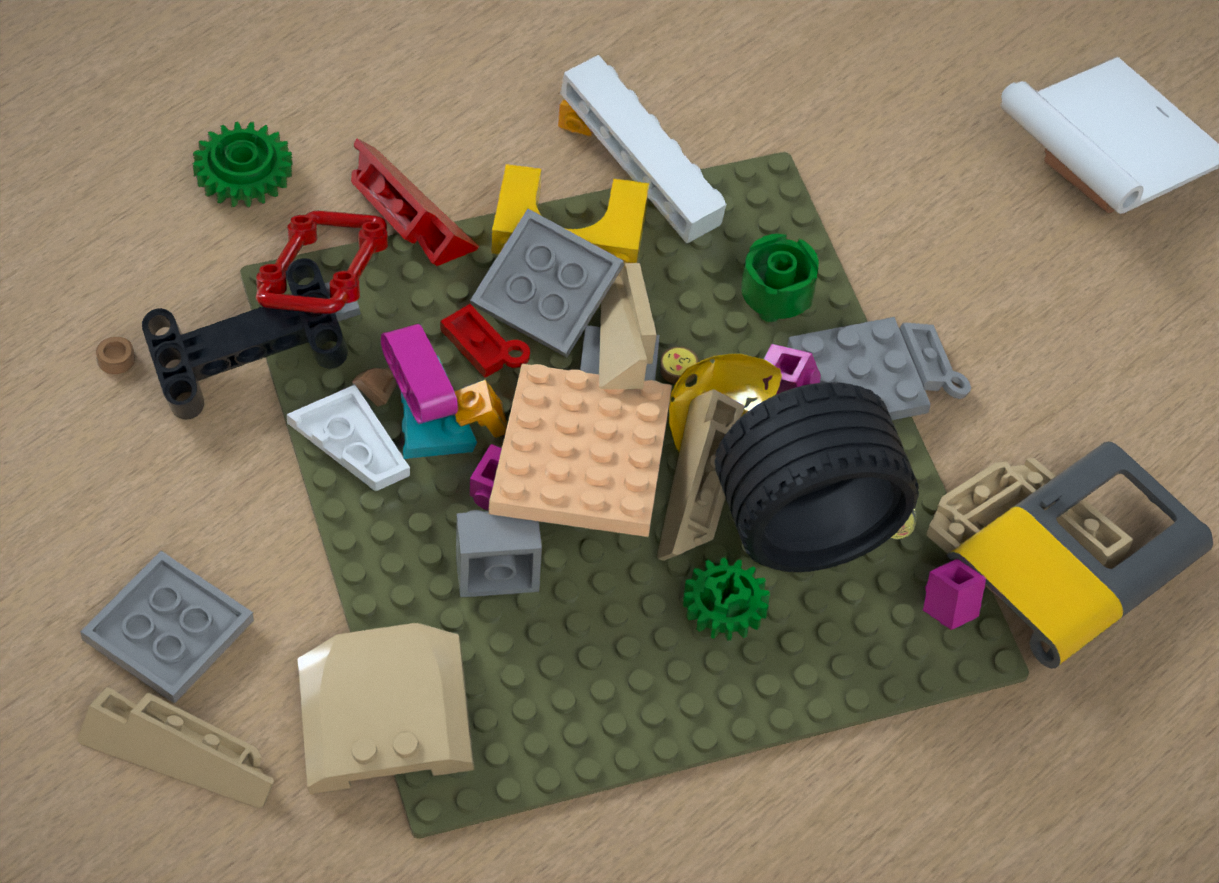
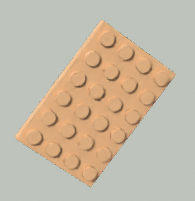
[488,364,672,537]

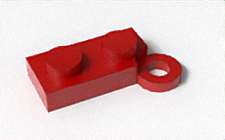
[440,304,530,378]

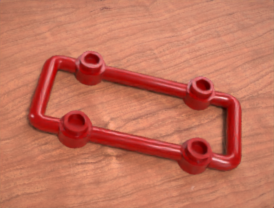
[256,210,388,314]

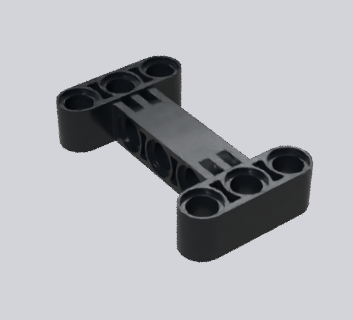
[142,258,348,420]

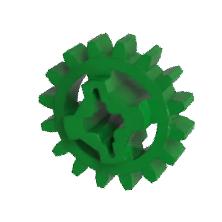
[682,557,770,641]

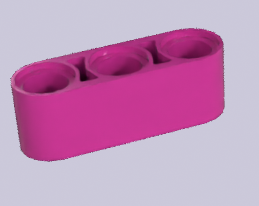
[380,324,458,424]

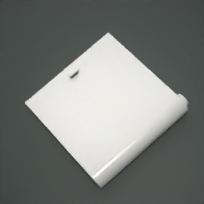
[1001,57,1219,214]

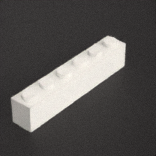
[561,55,727,244]

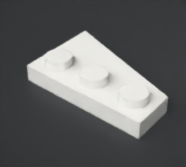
[287,385,410,491]

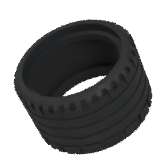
[714,382,919,572]

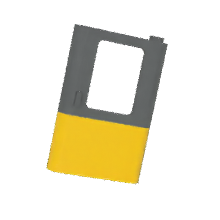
[946,441,1213,669]

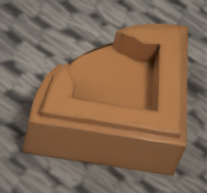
[352,368,397,407]

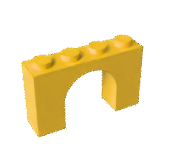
[492,164,649,264]

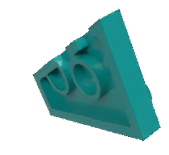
[401,356,477,459]

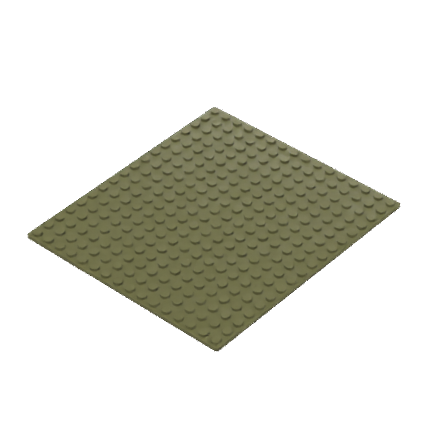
[240,152,1029,838]

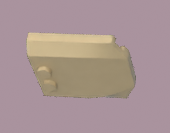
[926,458,1133,603]
[298,623,474,794]

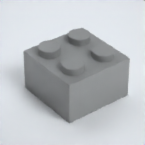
[456,510,542,597]

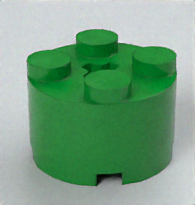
[741,233,819,322]

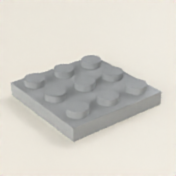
[470,209,624,358]
[787,317,931,420]
[80,551,254,704]

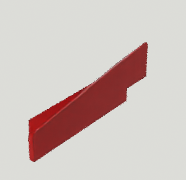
[351,138,479,266]

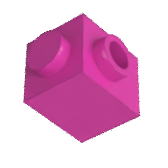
[923,559,986,630]

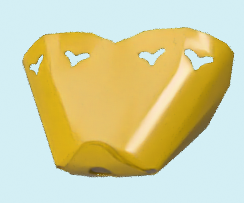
[669,354,782,452]

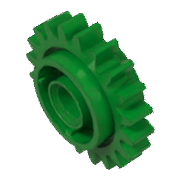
[192,121,293,207]

